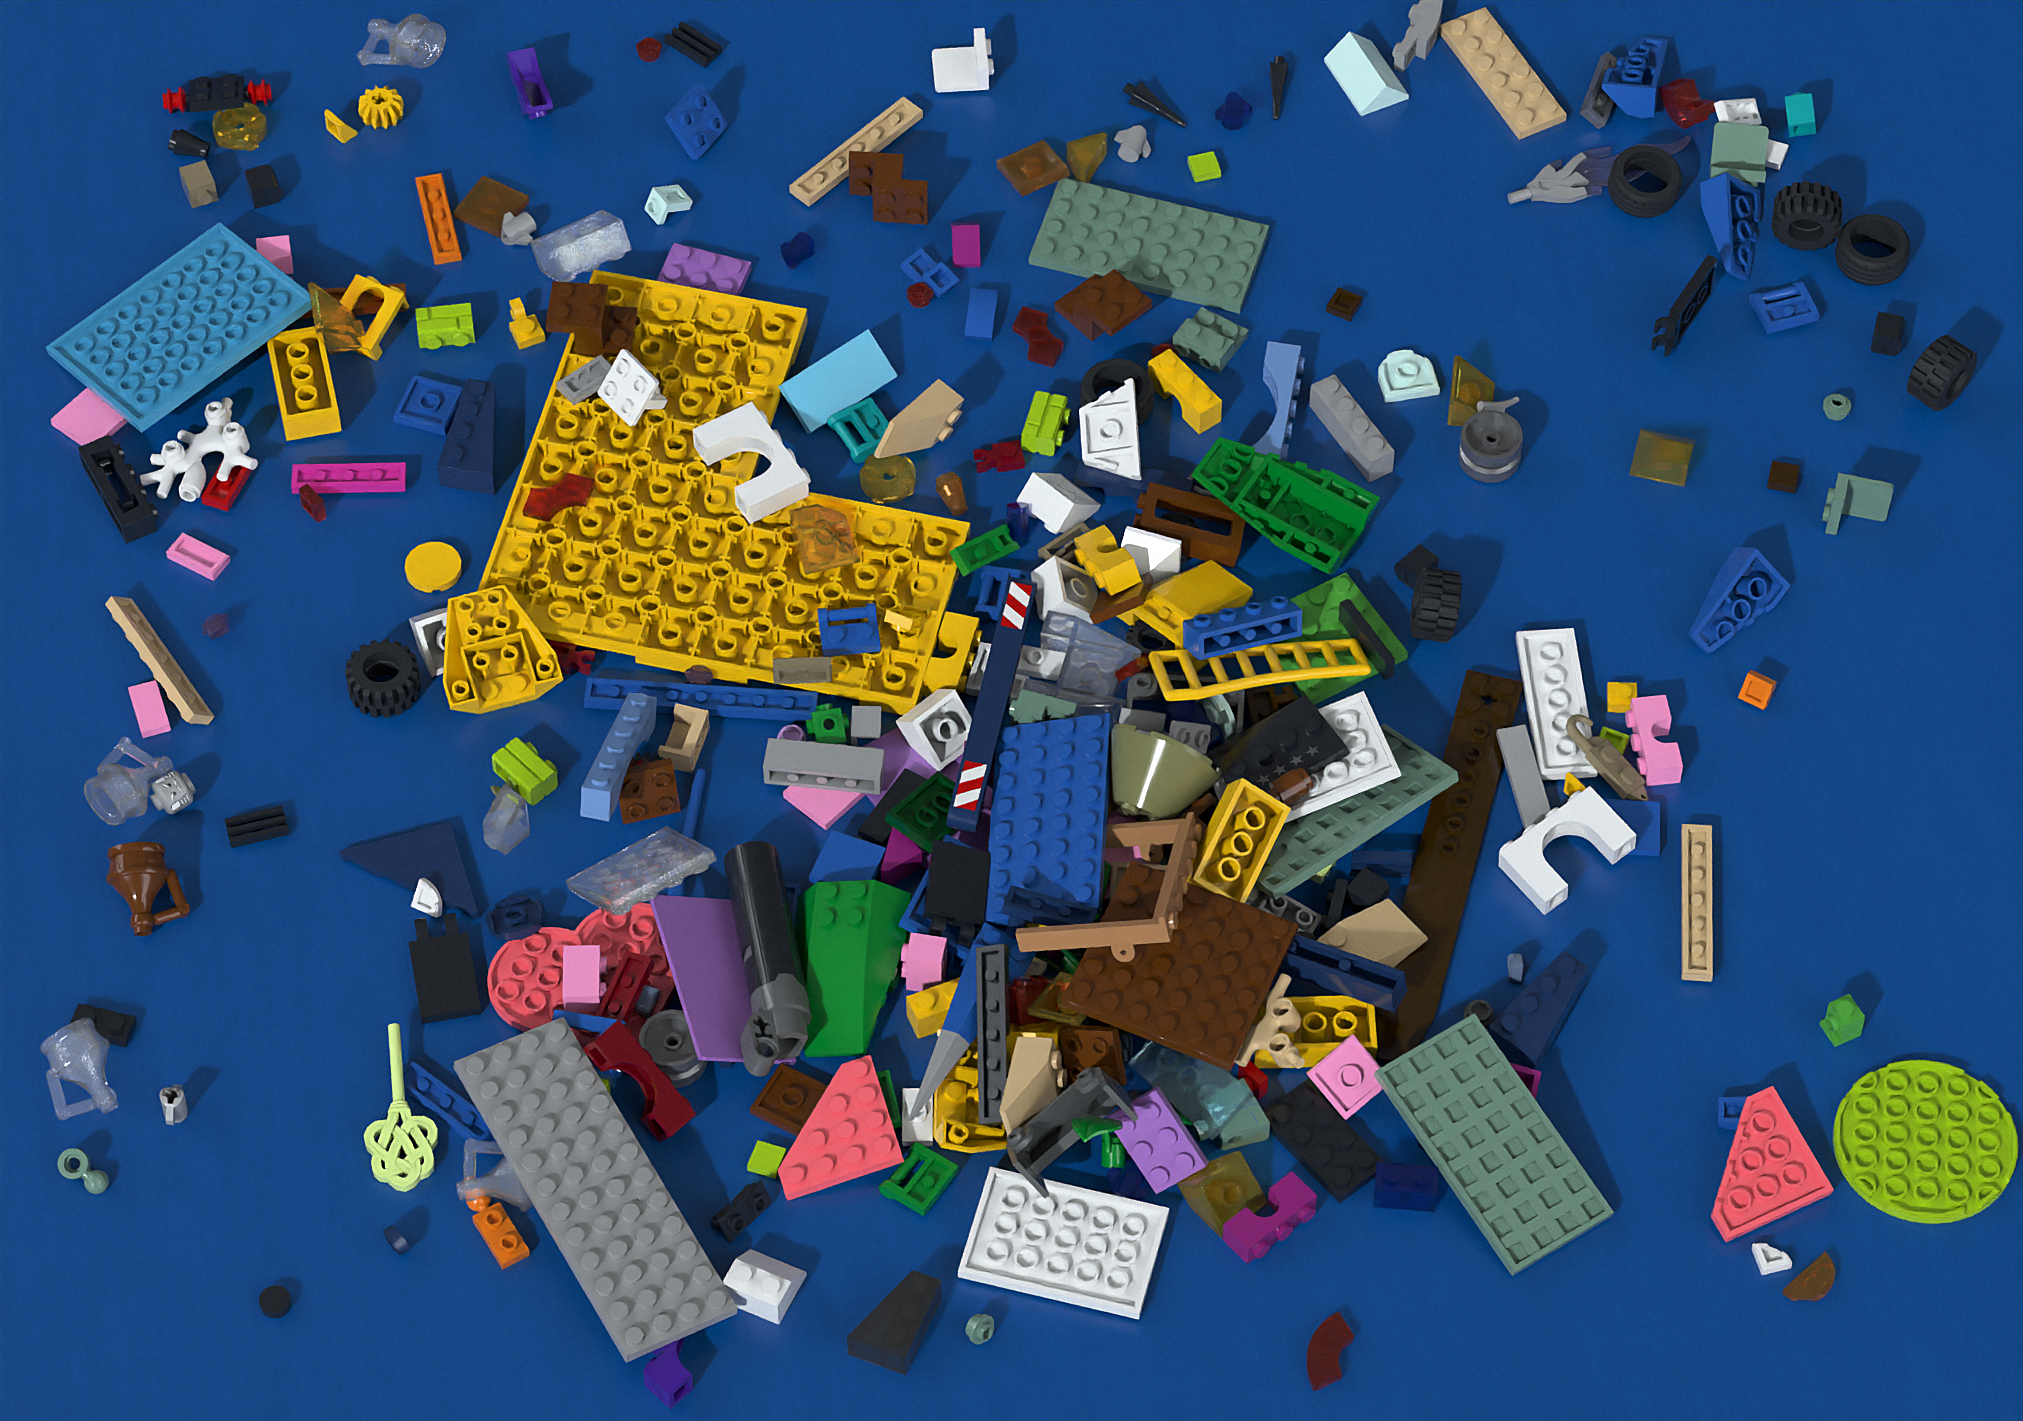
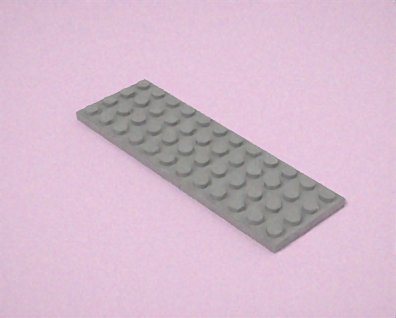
[453,1017,738,1363]

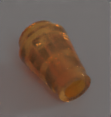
[935,472,968,516]

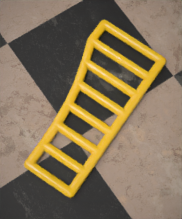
[1148,638,1371,701]

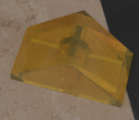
[1067,132,1107,183]

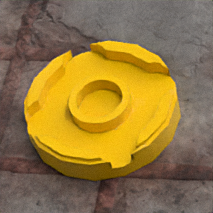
[404,542,462,593]

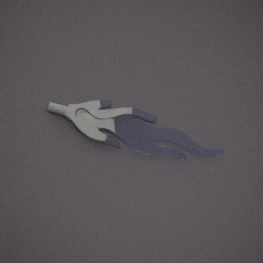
[1508,136,1691,204]

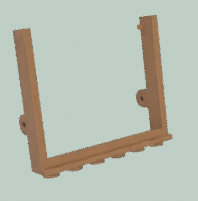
[1015,812,1202,962]

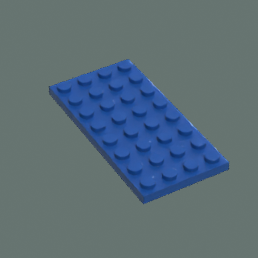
[983,713,1113,927]

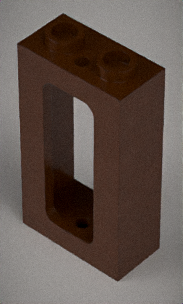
[1132,482,1245,568]

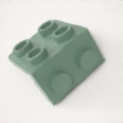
[1709,122,1769,187]
[1822,473,1894,535]

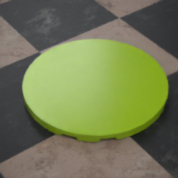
[1833,1060,2018,1224]

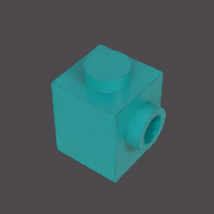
[1785,92,1816,137]

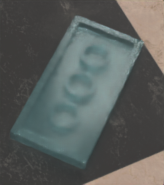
[1128,1040,1254,1141]

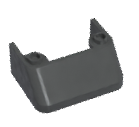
[1126,670,1245,735]
[1006,1067,1139,1198]

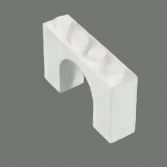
[693,402,811,524]
[1498,786,1636,915]

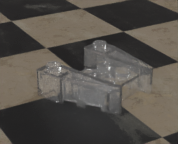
[1023,610,1141,724]

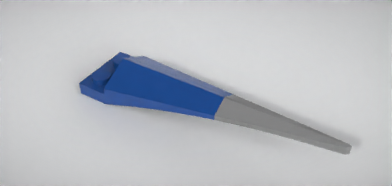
[909,922,1037,1121]

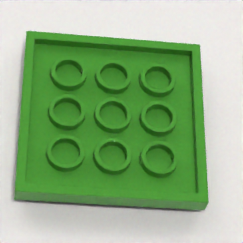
[1269,572,1408,705]

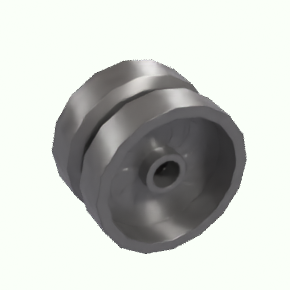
[1459,410,1523,483]
[639,1009,707,1088]

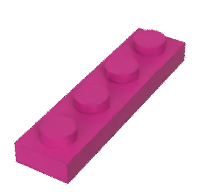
[291,462,407,494]

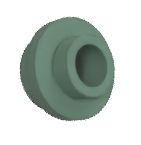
[1823,394,1851,420]
[965,1314,994,1345]

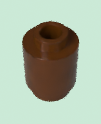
[1267,767,1313,806]

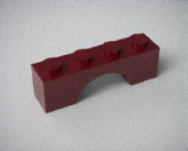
[583,1020,696,1143]

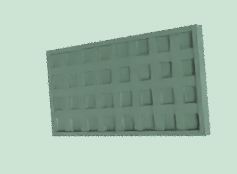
[1029,177,1269,314]
[1254,723,1459,900]
[1373,1013,1614,1276]

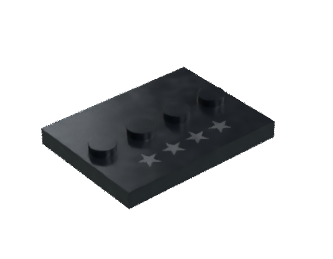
[1206,695,1350,794]

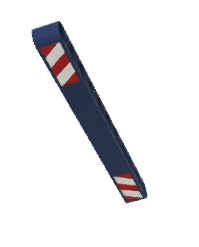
[946,576,1038,833]

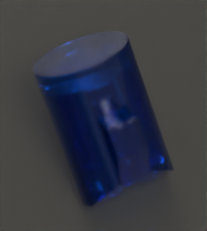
[1215,92,1252,130]
[780,232,815,269]
[1006,502,1029,538]
[1107,1163,1147,1200]

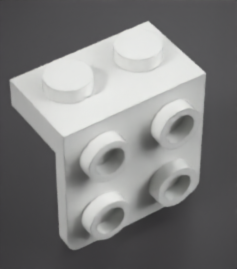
[932,28,994,93]

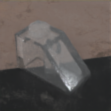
[482,784,530,855]

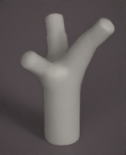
[1477,397,1519,413]

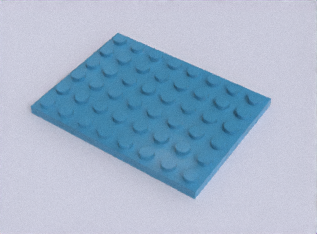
[45,222,317,433]

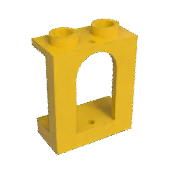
[324,274,409,361]

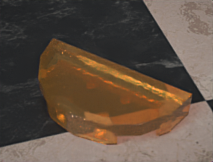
[1782,1252,1835,1302]

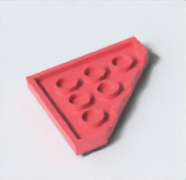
[778,1055,904,1201]
[1710,1086,1834,1243]

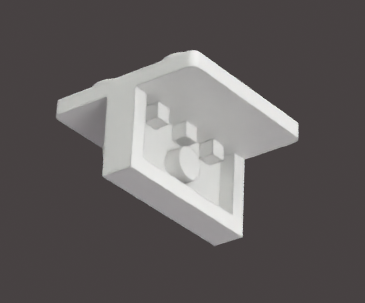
[598,349,668,426]

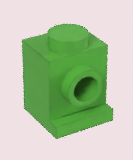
[1819,994,1865,1047]

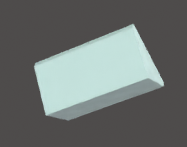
[1324,32,1409,116]

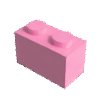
[901,932,947,992]
[563,945,607,1013]

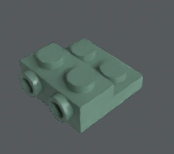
[1172,307,1249,373]
[1009,689,1077,726]

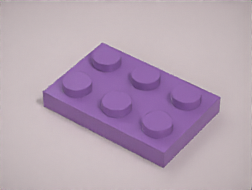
[657,243,752,296]
[1106,1086,1209,1194]

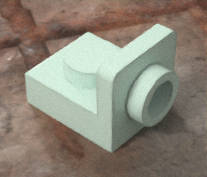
[645,184,693,225]

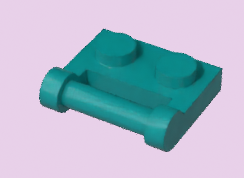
[827,397,889,463]

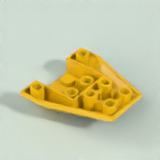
[1117,560,1253,673]
[443,585,563,714]
[933,1044,1008,1153]

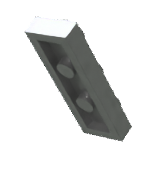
[1579,52,1617,129]

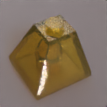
[308,282,365,355]
[1629,429,1696,487]
[789,504,860,575]
[1028,972,1087,1027]
[1177,1151,1268,1237]

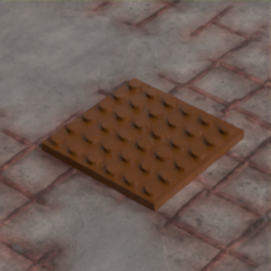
[1061,860,1299,1072]

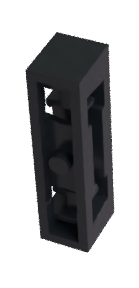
[78,435,159,544]

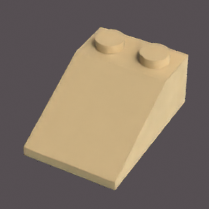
[874,379,965,458]
[1317,898,1428,968]
[999,1037,1067,1136]

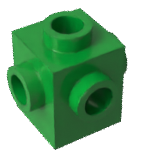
[806,703,849,745]

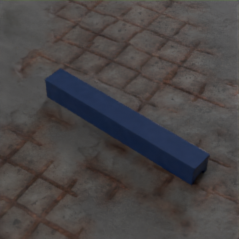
[1278,934,1408,1013]

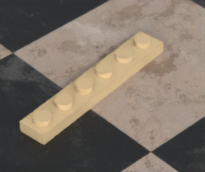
[789,96,923,207]
[105,596,215,725]
[1681,824,1713,982]

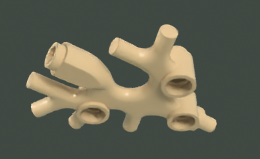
[1205,974,1305,1069]

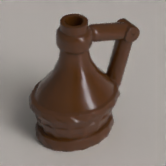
[106,842,190,936]

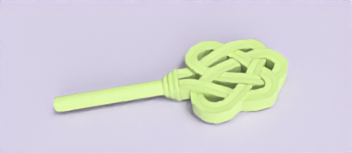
[364,1023,439,1192]

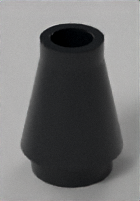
[168,129,211,159]

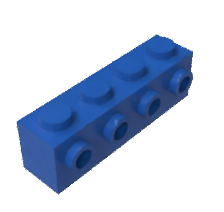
[1183,596,1302,660]

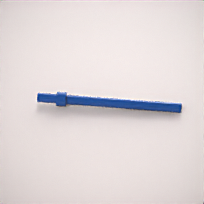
[667,769,706,897]

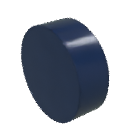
[383,1224,410,1255]

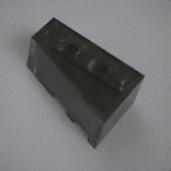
[847,1270,942,1375]

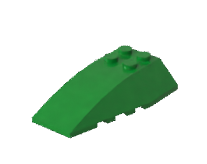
[1192,437,1380,574]
[794,880,913,1057]

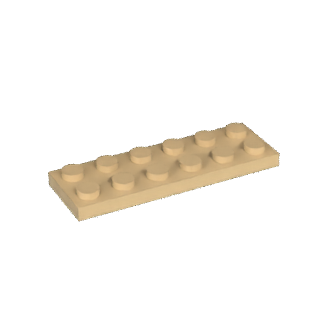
[1439,7,1566,140]

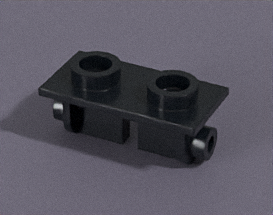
[710,1181,772,1243]

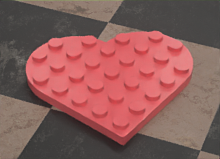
[487,901,677,1056]

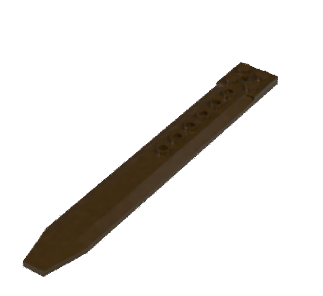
[1375,670,1523,1064]

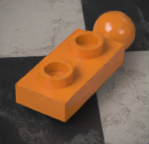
[466,1187,530,1270]

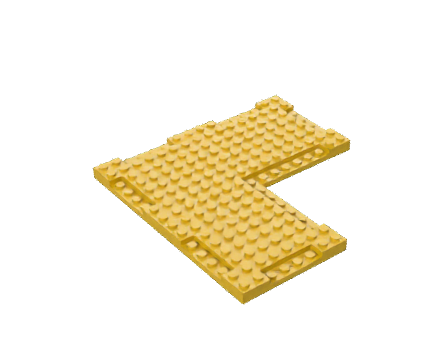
[477,269,971,715]

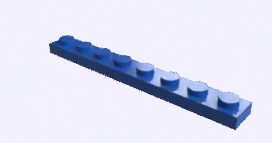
[584,677,818,722]

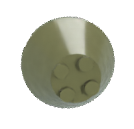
[1111,724,1222,822]

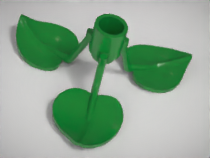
[1059,1089,1192,1168]

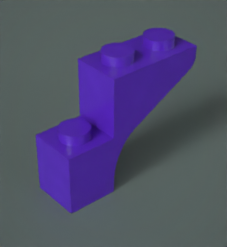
[506,47,553,119]
[643,1337,693,1409]

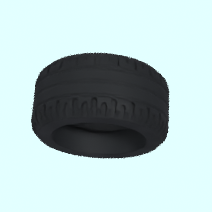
[1608,145,1682,218]
[1835,214,1910,286]
[1080,358,1154,426]

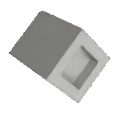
[851,706,882,747]

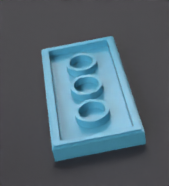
[778,329,898,434]

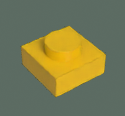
[884,607,922,633]
[1607,682,1637,713]

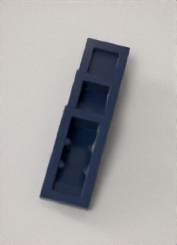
[1074,458,1195,504]

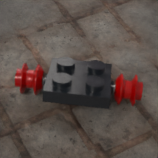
[162,74,272,114]

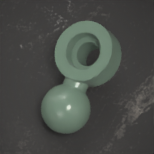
[57,1148,109,1194]

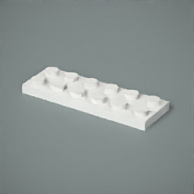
[1516,628,1598,780]

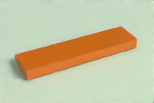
[415,173,462,265]

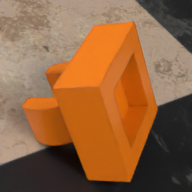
[1738,670,1777,710]

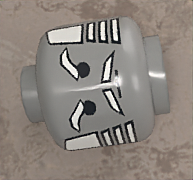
[150,771,196,814]

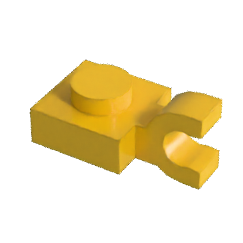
[509,297,545,350]

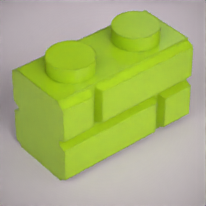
[415,303,475,350]
[1021,391,1072,456]
[491,737,558,806]

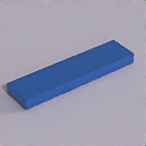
[391,1059,494,1151]

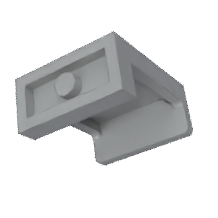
[1118,708,1211,754]

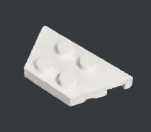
[1079,378,1142,481]

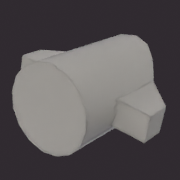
[1114,125,1151,163]
[501,211,536,246]
[160,1084,188,1125]

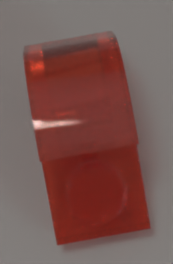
[1659,77,1716,129]

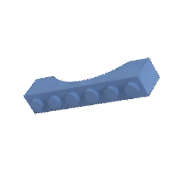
[1251,341,1305,461]
[580,692,657,822]

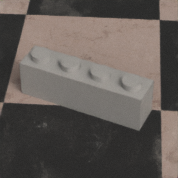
[1309,374,1395,482]
[763,738,885,795]

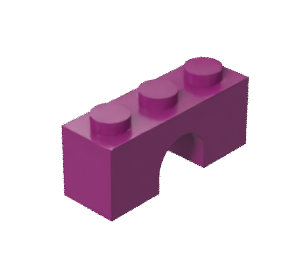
[1222,1171,1317,1264]

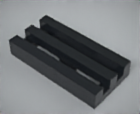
[664,21,722,68]
[225,806,289,848]

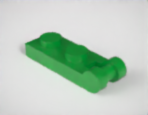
[949,524,1021,577]

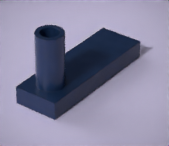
[1002,885,1098,939]

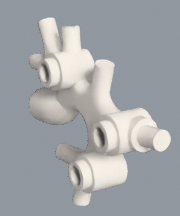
[140,397,258,502]

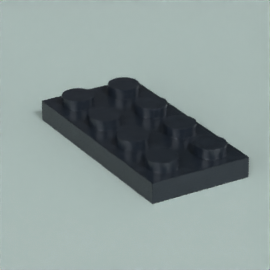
[1264,1082,1387,1204]

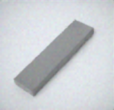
[1496,724,1551,831]

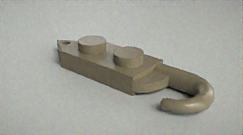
[1566,714,1649,801]

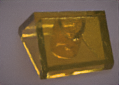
[1447,355,1495,427]

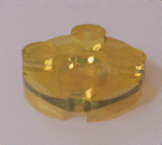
[212,102,267,151]
[860,454,916,505]

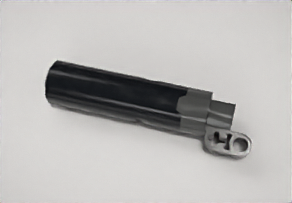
[723,841,812,1077]

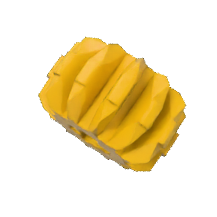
[358,85,404,130]

